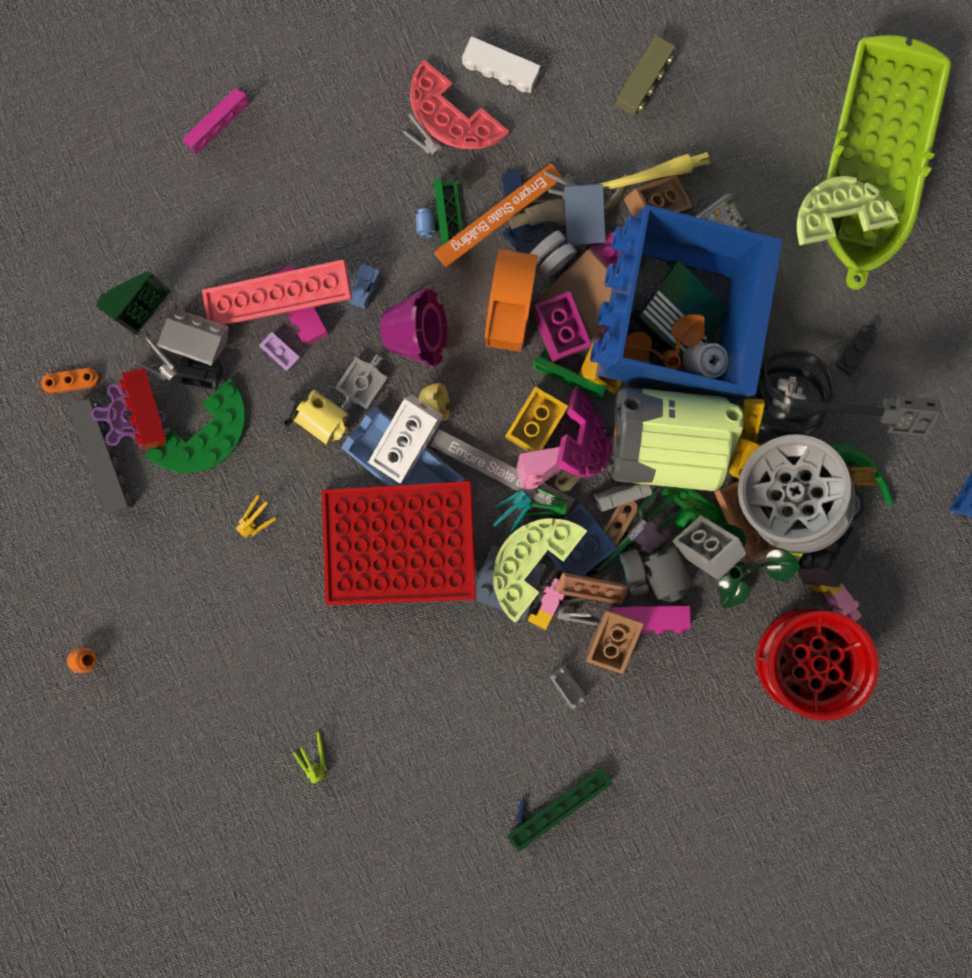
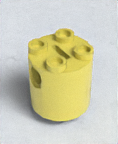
[293,389,349,445]

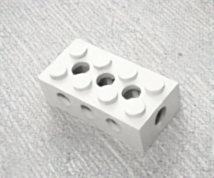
[368,394,444,483]

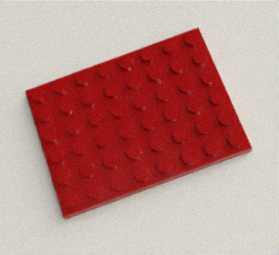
[321,481,477,605]

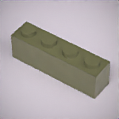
[615,35,675,116]

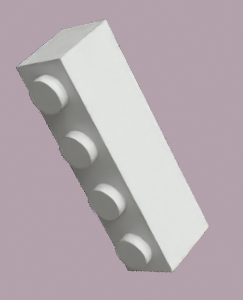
[462,36,540,93]

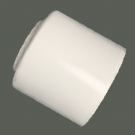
[683,343,728,378]

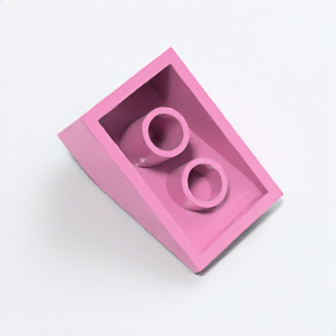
[516,447,561,490]

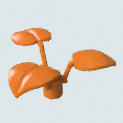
[623,314,705,372]

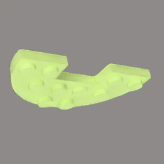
[797,176,899,246]
[493,518,587,623]

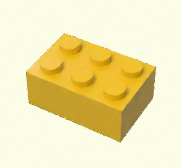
[505,386,568,452]

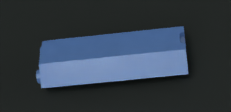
[341,406,464,486]

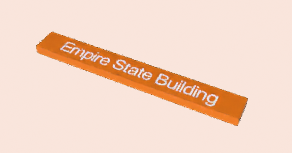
[434,163,563,268]

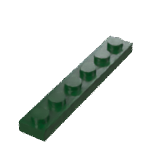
[507,767,613,852]

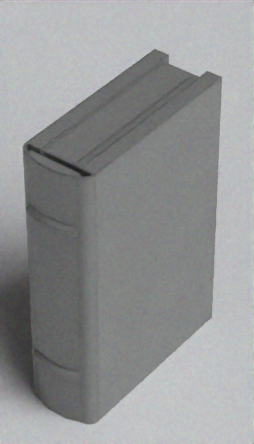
[593,482,652,512]

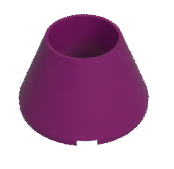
[381,288,448,367]

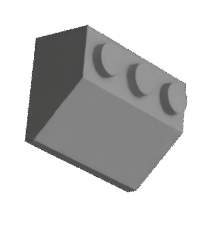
[157,308,229,366]

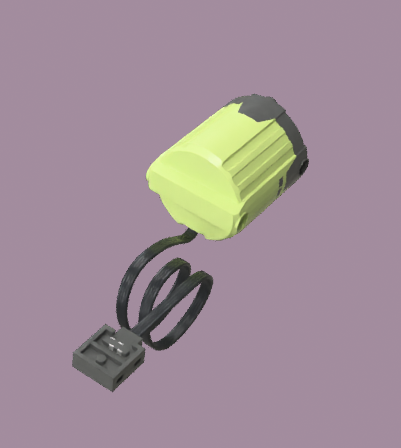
[609,349,941,491]

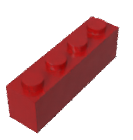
[119,368,166,450]

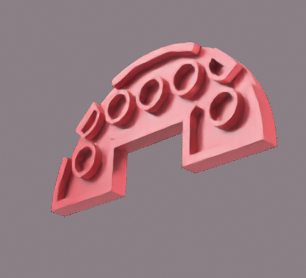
[410,59,509,149]

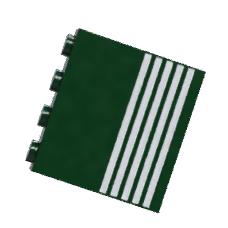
[630,260,728,364]

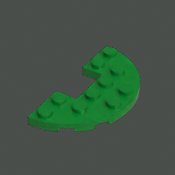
[144,378,246,474]

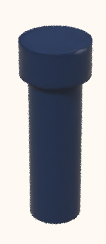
[516,800,526,823]

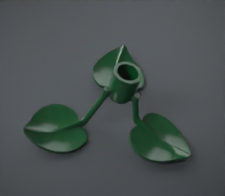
[717,522,800,608]

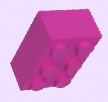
[531,291,592,362]

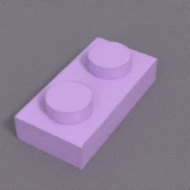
[259,332,301,372]

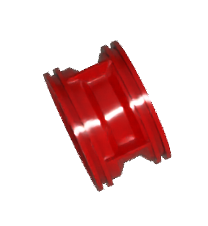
[755,609,879,721]

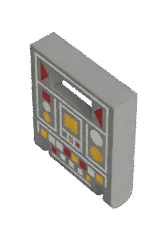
[696,193,748,230]

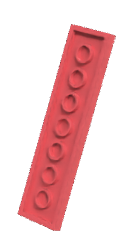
[202,260,353,325]

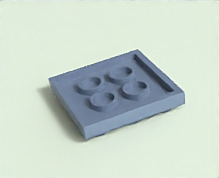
[476,545,546,619]

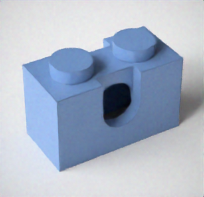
[348,263,381,310]

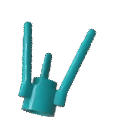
[493,490,533,532]

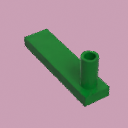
[532,347,606,400]

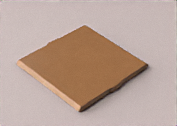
[536,249,636,341]

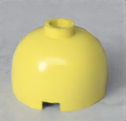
[419,383,450,421]

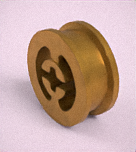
[847,467,878,488]

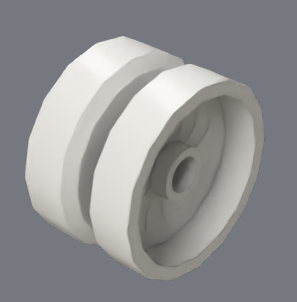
[530,231,577,279]

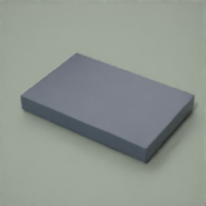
[564,184,605,245]

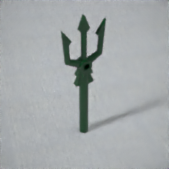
[595,485,682,573]

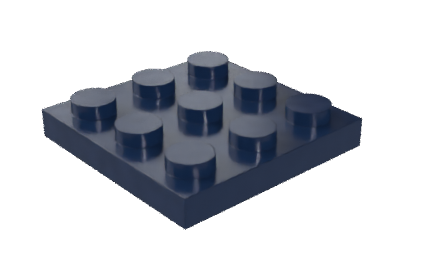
[547,503,618,576]

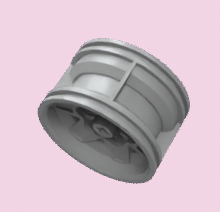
[738,435,856,553]

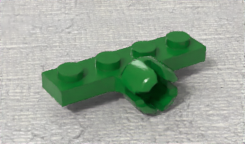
[661,486,728,530]

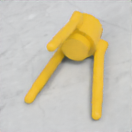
[236,495,277,538]

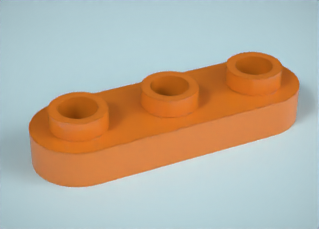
[41,368,100,394]

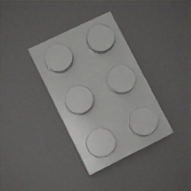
[673,515,747,580]

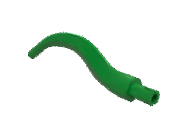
[777,436,894,506]

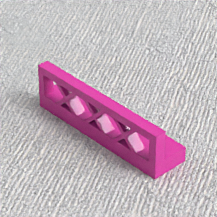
[182,88,250,155]

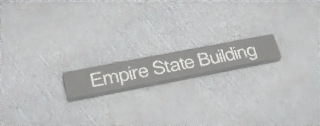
[430,429,575,516]

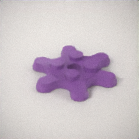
[91,384,166,447]

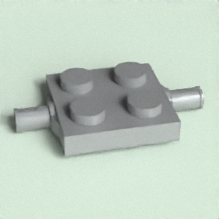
[335,354,388,412]

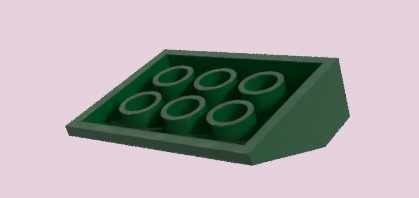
[96,271,171,335]

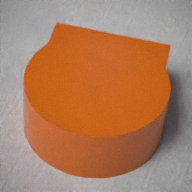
[485,249,538,352]

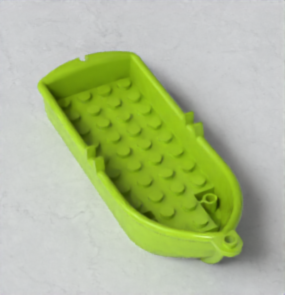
[826,35,951,290]

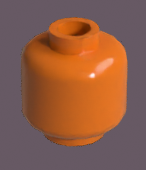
[67,648,97,673]

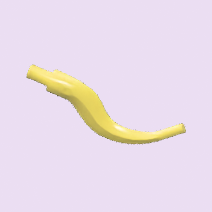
[599,152,710,190]

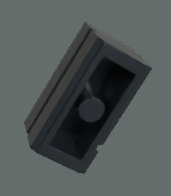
[177,356,223,390]

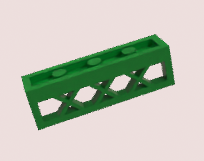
[434,179,466,256]

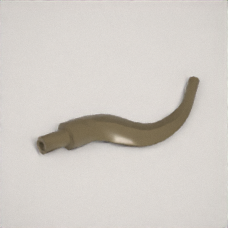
[508,174,629,229]

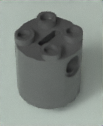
[642,546,693,602]

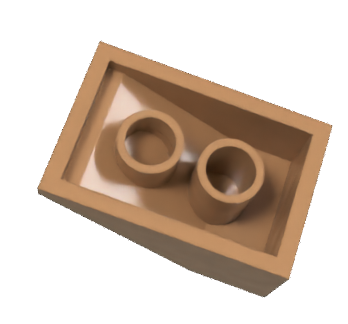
[624,175,693,216]
[586,610,644,674]

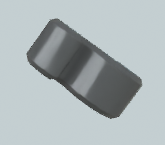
[619,548,650,598]

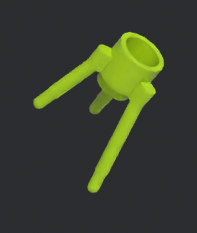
[293,732,327,783]

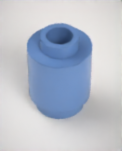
[416,208,435,238]

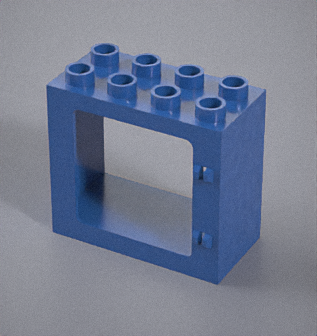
[590,205,782,403]

